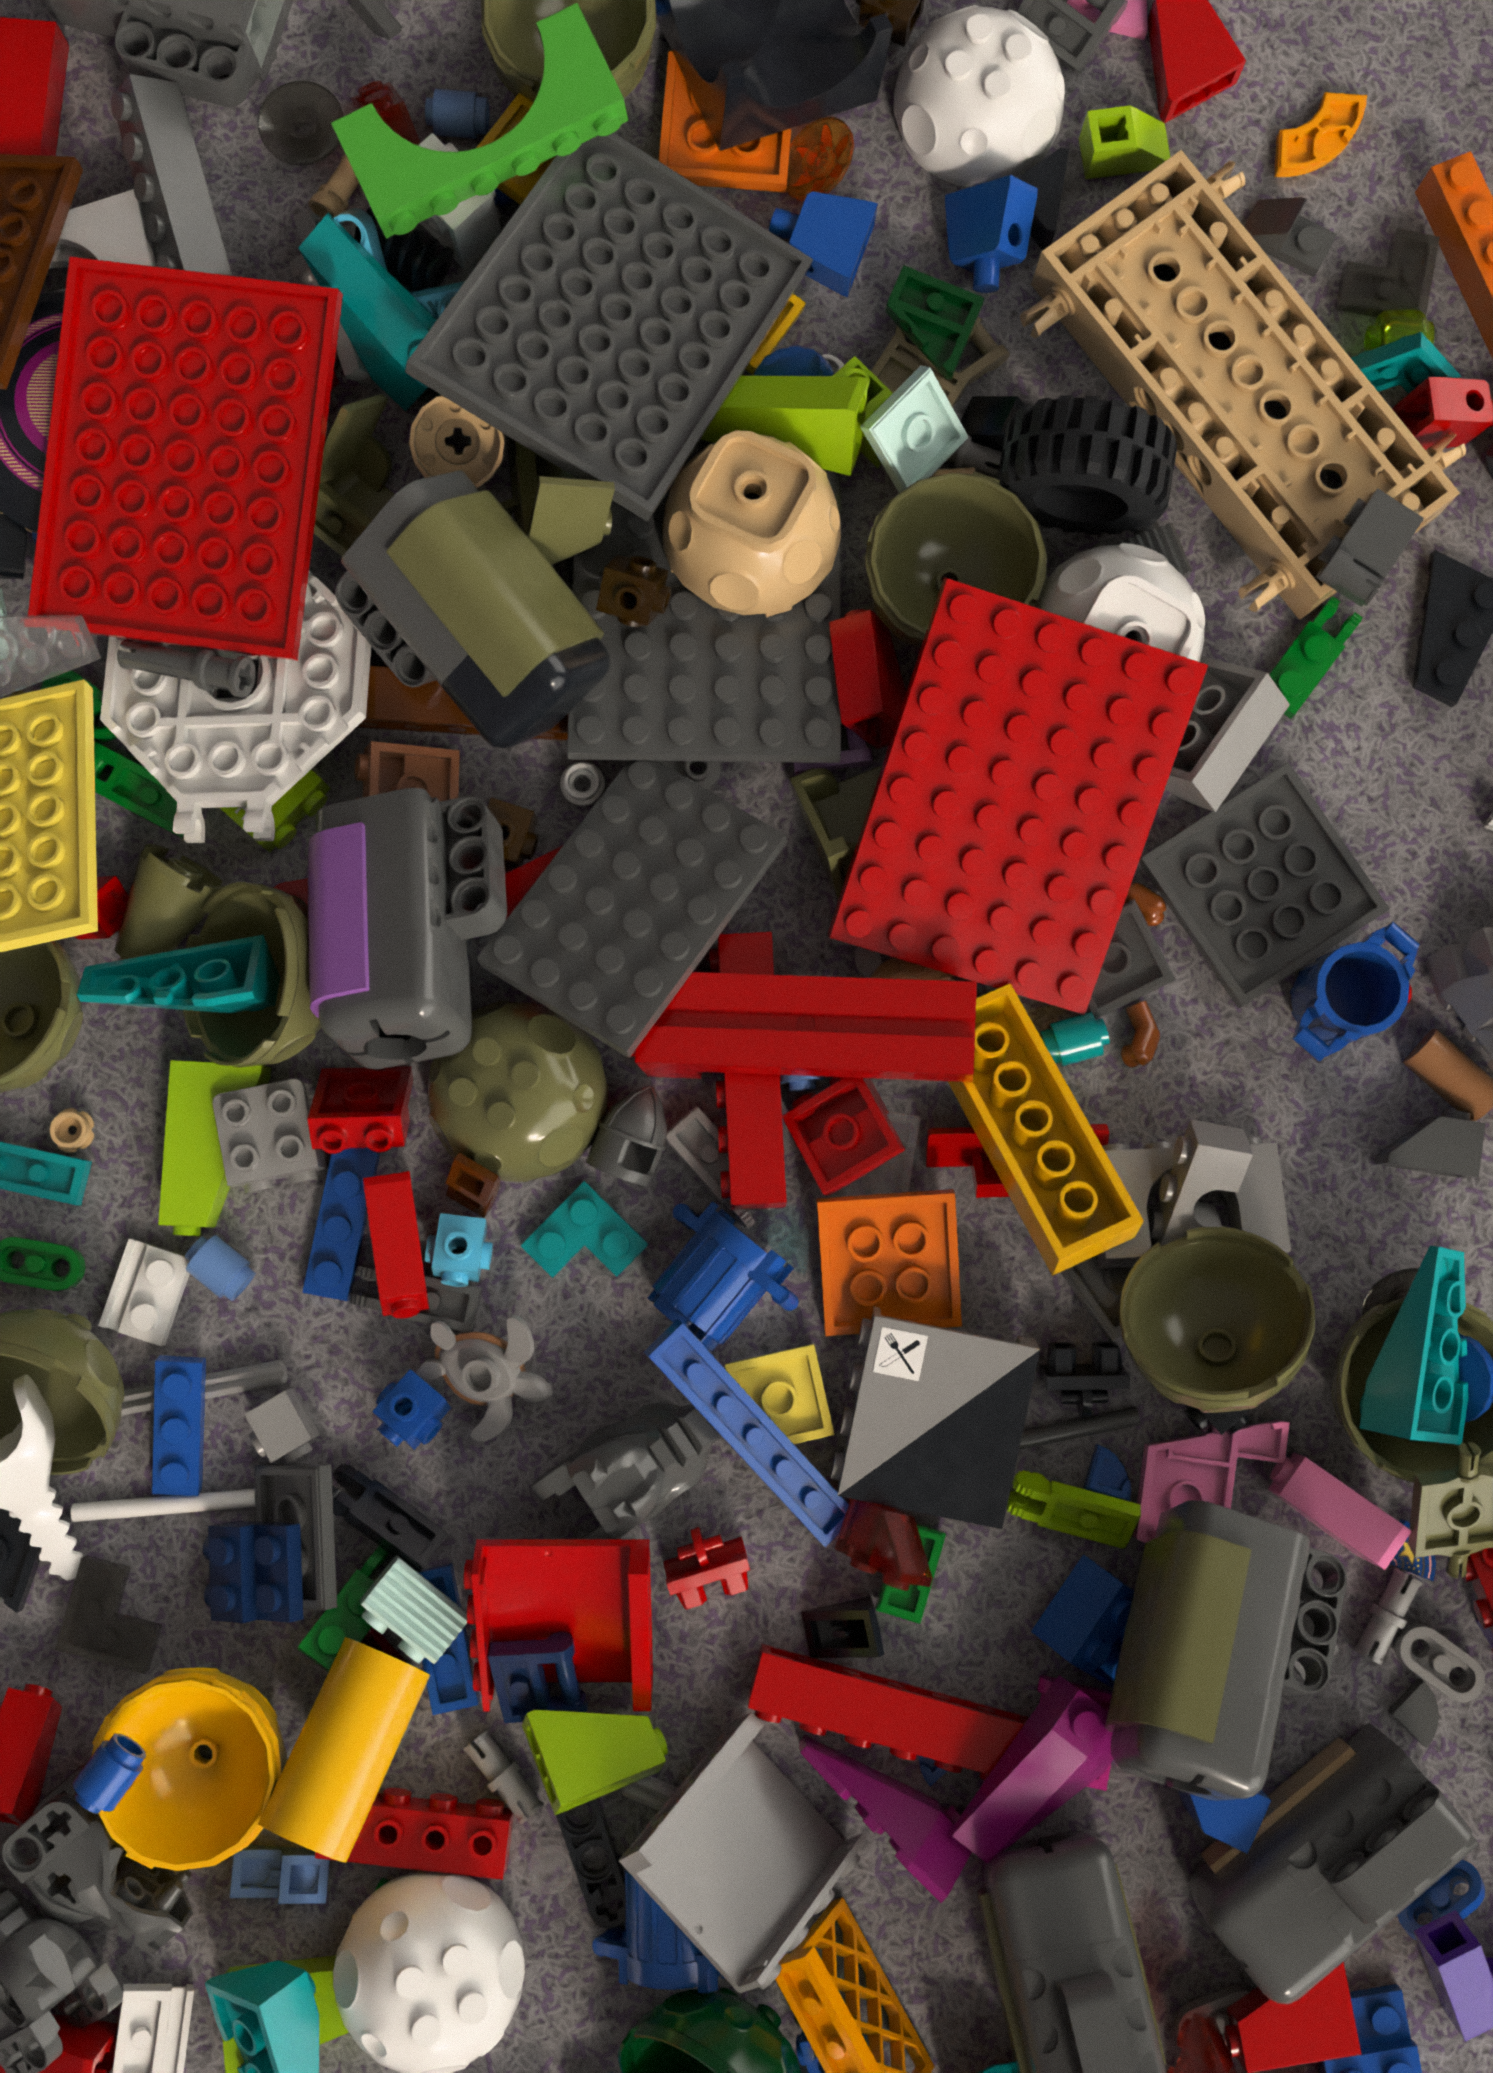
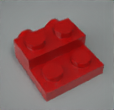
[307,1066,413,1154]
[782,1077,906,1196]

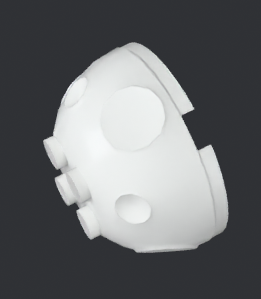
[893,5,1065,187]
[333,1870,525,2073]

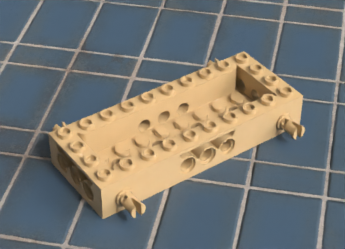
[1020,150,1466,620]

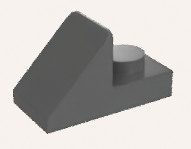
[1244,197,1337,278]

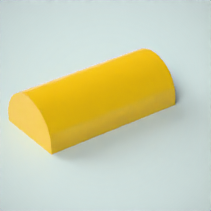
[258,1637,430,1863]

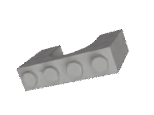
[1097,1137,1291,1269]

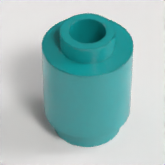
[1040,1012,1110,1067]

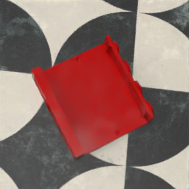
[464,1539,653,1712]

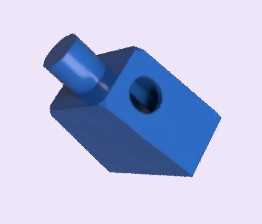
[945,175,1038,293]
[769,191,878,297]

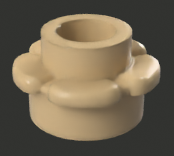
[50,1108,94,1153]

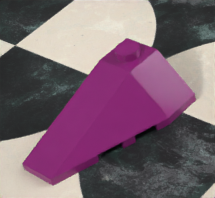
[949,1675,1114,1864]
[799,1735,972,1903]

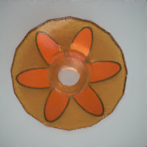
[786,116,855,202]

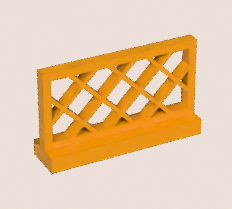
[775,1897,935,2073]

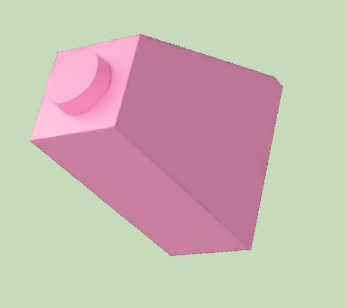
[1268,1453,1412,1570]

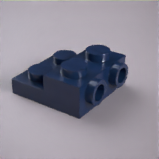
[203,1521,304,1623]

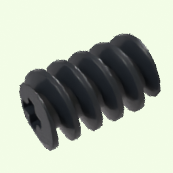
[354,207,454,291]

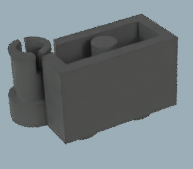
[1316,488,1424,607]

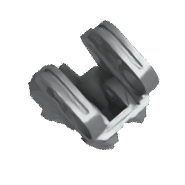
[531,1402,720,1539]
[2,1763,193,1954]
[0,1880,123,2073]

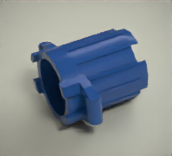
[1290,921,1420,1061]
[647,1201,799,1352]
[592,1870,725,1993]

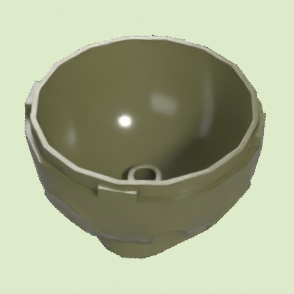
[481,0,657,102]
[865,471,1047,648]

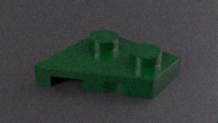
[885,265,985,380]

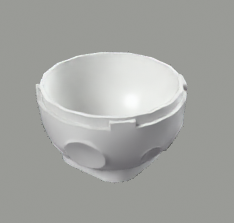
[1034,543,1205,662]

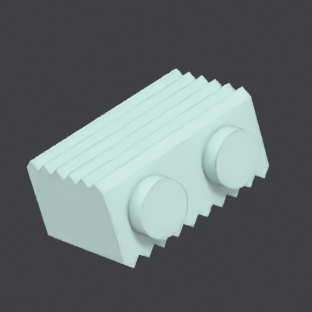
[359,1555,467,1664]

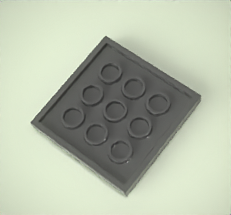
[1139,762,1390,1008]

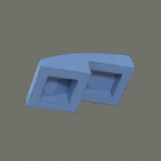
[230,1844,330,1904]

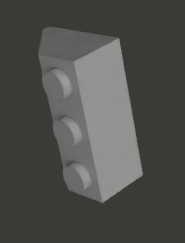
[1165,656,1290,812]

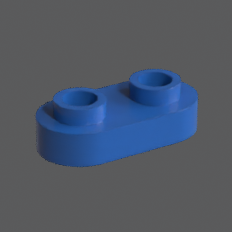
[1397,1860,1485,1941]

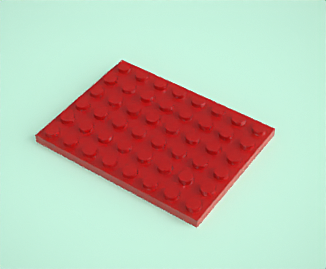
[27,256,343,661]
[827,578,1208,1015]

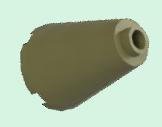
[114,843,224,960]

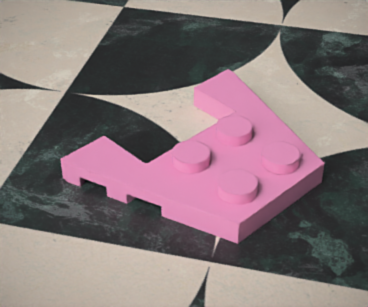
[1133,1420,1290,1543]

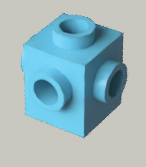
[425,1213,493,1287]

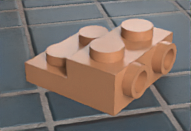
[354,741,460,802]

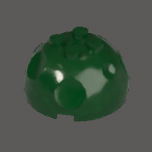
[618,1987,801,2073]

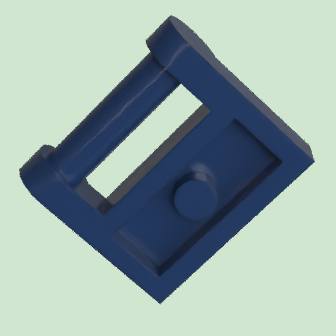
[488,1631,588,1723]

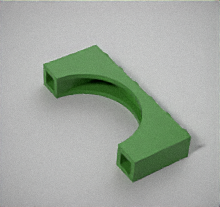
[331,3,628,239]

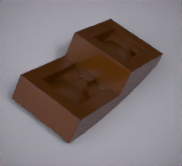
[445,1152,501,1218]

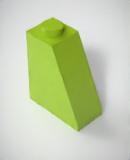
[522,1710,668,1815]

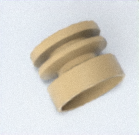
[409,395,505,488]

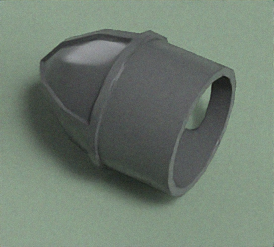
[586,1085,667,1186]

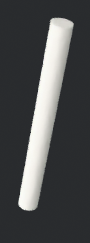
[71,1488,256,1522]

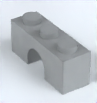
[1148,1119,1253,1247]

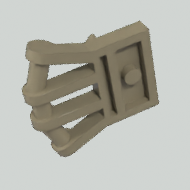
[871,317,1010,408]

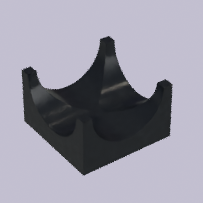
[655,0,893,151]

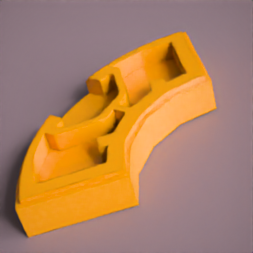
[1274,92,1367,177]

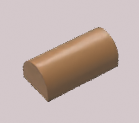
[1402,1028,1493,1121]

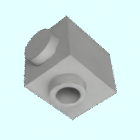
[244,1388,320,1464]

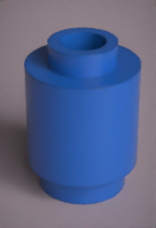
[73,1733,146,1813]

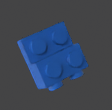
[1317,1984,1422,2073]

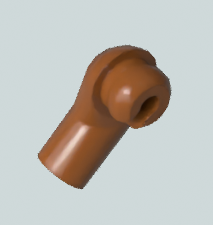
[1124,883,1166,926]
[1121,1000,1160,1068]

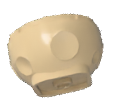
[662,430,841,617]

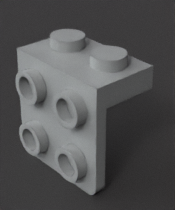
[212,1079,328,1194]

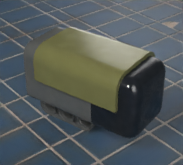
[335,470,610,748]

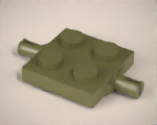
[1408,1442,1493,1578]

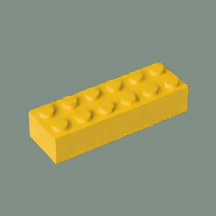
[948,983,1144,1276]

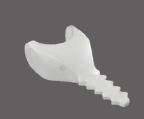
[0,1374,83,1581]

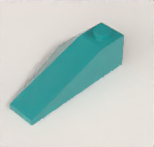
[76,935,280,1013]

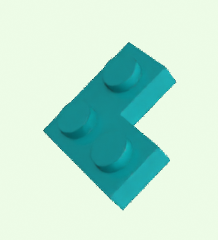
[1351,332,1462,394]
[521,1181,649,1278]

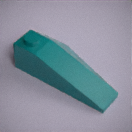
[298,213,437,412]
[1359,1245,1469,1445]
[205,1960,319,2073]

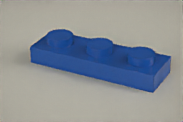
[152,1355,206,1496]
[419,1563,481,1715]

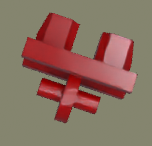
[663,1527,750,1610]

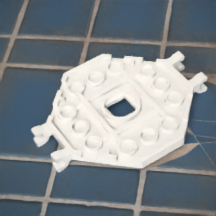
[100,571,371,843]

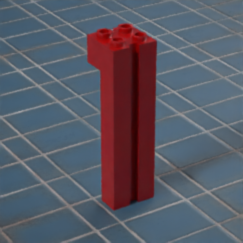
[631,972,977,1082]

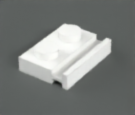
[98,1239,190,1346]
[111,1984,194,2073]

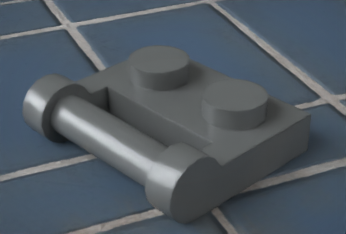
[1016,0,1128,74]

